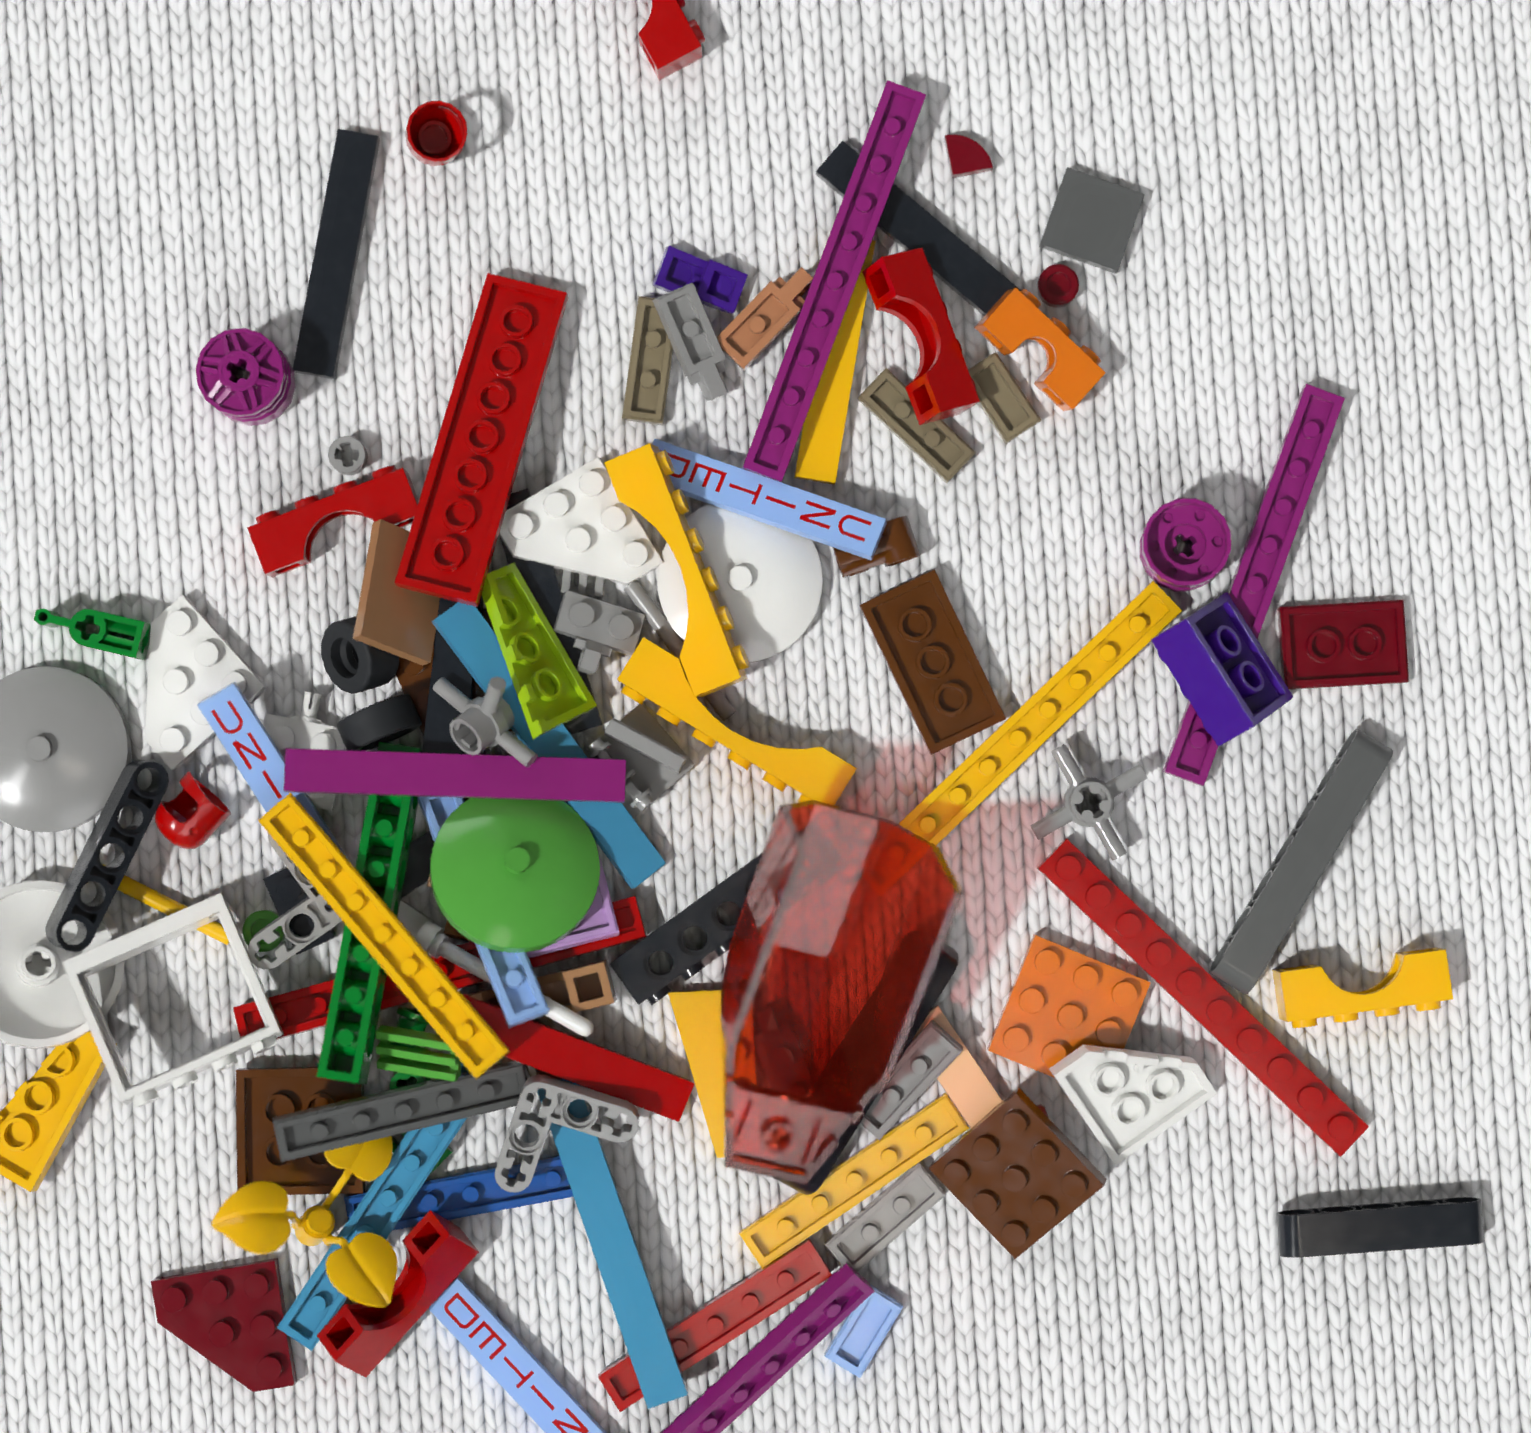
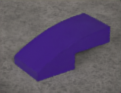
[652,246,748,314]

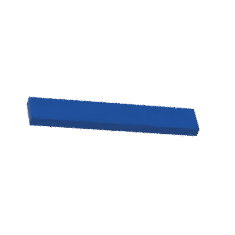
[344,1155,574,1231]

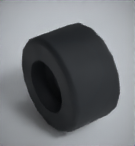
[321,616,399,694]

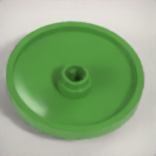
[430,798,600,953]

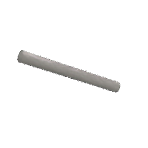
[624,580,736,721]

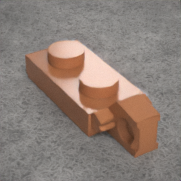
[717,267,813,371]

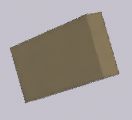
[968,352,1041,444]

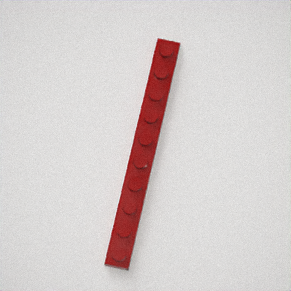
[1037,838,1369,1157]
[233,896,647,1040]

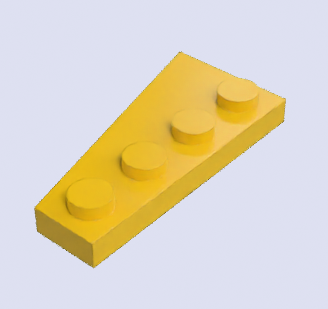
[668,988,759,1158]
[0,1031,117,1192]

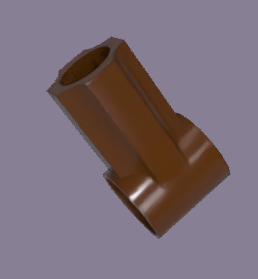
[833,516,920,578]

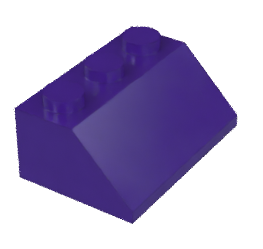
[1151,592,1294,746]

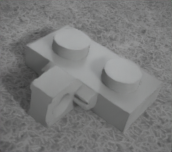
[553,590,645,675]

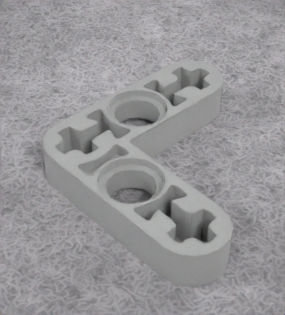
[248,833,342,970]
[495,1074,639,1193]

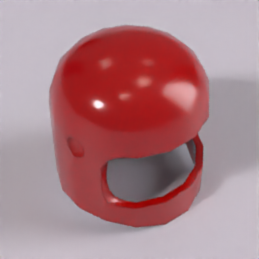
[405,101,467,166]
[155,771,231,849]

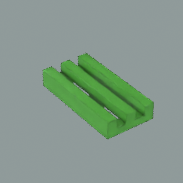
[376,1025,461,1082]

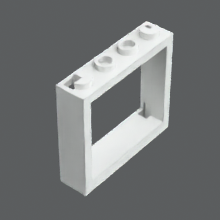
[62,893,284,1108]

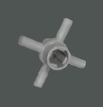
[433,677,538,768]
[1030,744,1147,861]

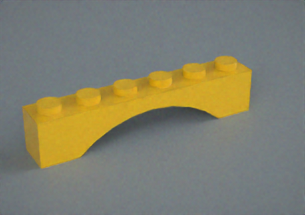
[604,443,750,697]
[617,637,857,814]

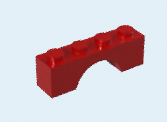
[638,0,705,81]
[862,248,980,425]
[247,465,419,578]
[317,1210,479,1377]

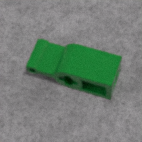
[34,609,151,661]

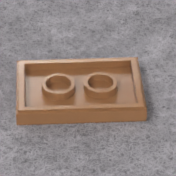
[353,519,440,666]

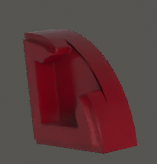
[944,134,993,178]

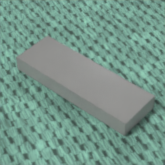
[861,1020,963,1140]
[824,1162,947,1272]

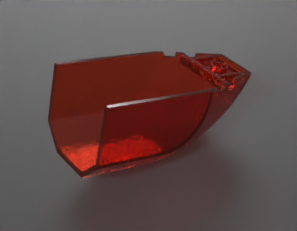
[720,799,964,1185]

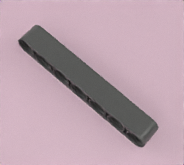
[1209,729,1393,995]

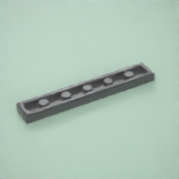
[272,1061,527,1162]

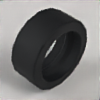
[336,694,422,751]

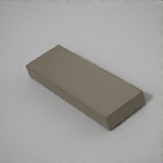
[622,296,674,425]
[857,368,976,483]

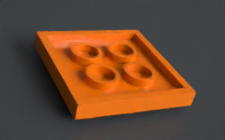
[987,935,1151,1078]

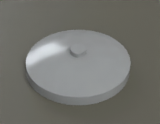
[0,666,132,832]

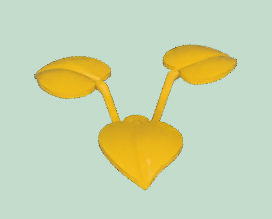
[211,1136,398,1308]

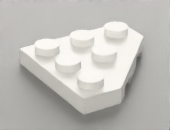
[499,457,663,585]
[144,595,267,770]
[1049,1044,1217,1166]

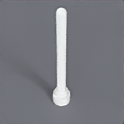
[415,921,593,1036]

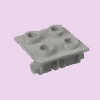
[584,704,695,819]

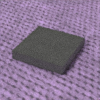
[1039,167,1145,274]

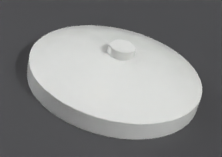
[657,504,823,663]
[0,880,125,1049]

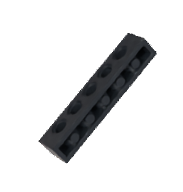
[609,816,842,1005]

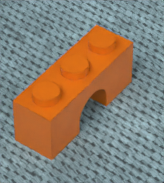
[974,287,1106,411]

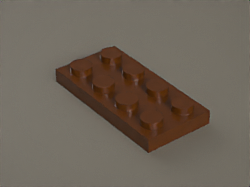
[859,569,1006,755]

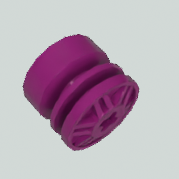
[196,328,296,426]
[1139,498,1231,591]

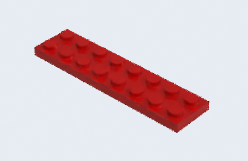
[395,273,568,607]

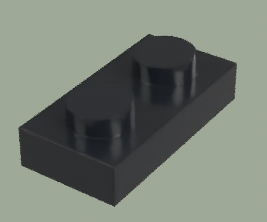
[263,868,337,955]

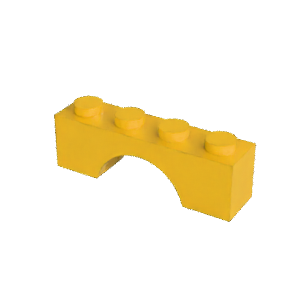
[1272,947,1453,1028]

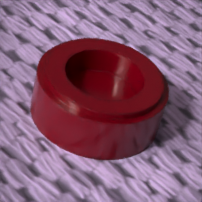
[1037,264,1079,308]

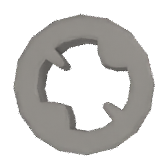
[328,436,368,476]

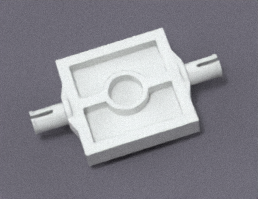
[250,691,345,810]

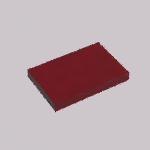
[1277,600,1409,690]

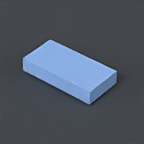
[824,1284,904,1378]

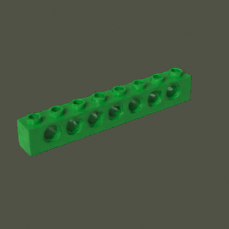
[316,742,422,1084]

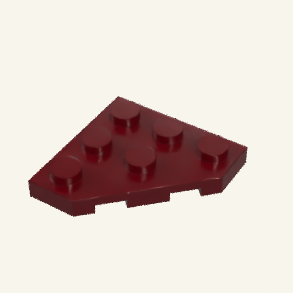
[151,1258,297,1392]

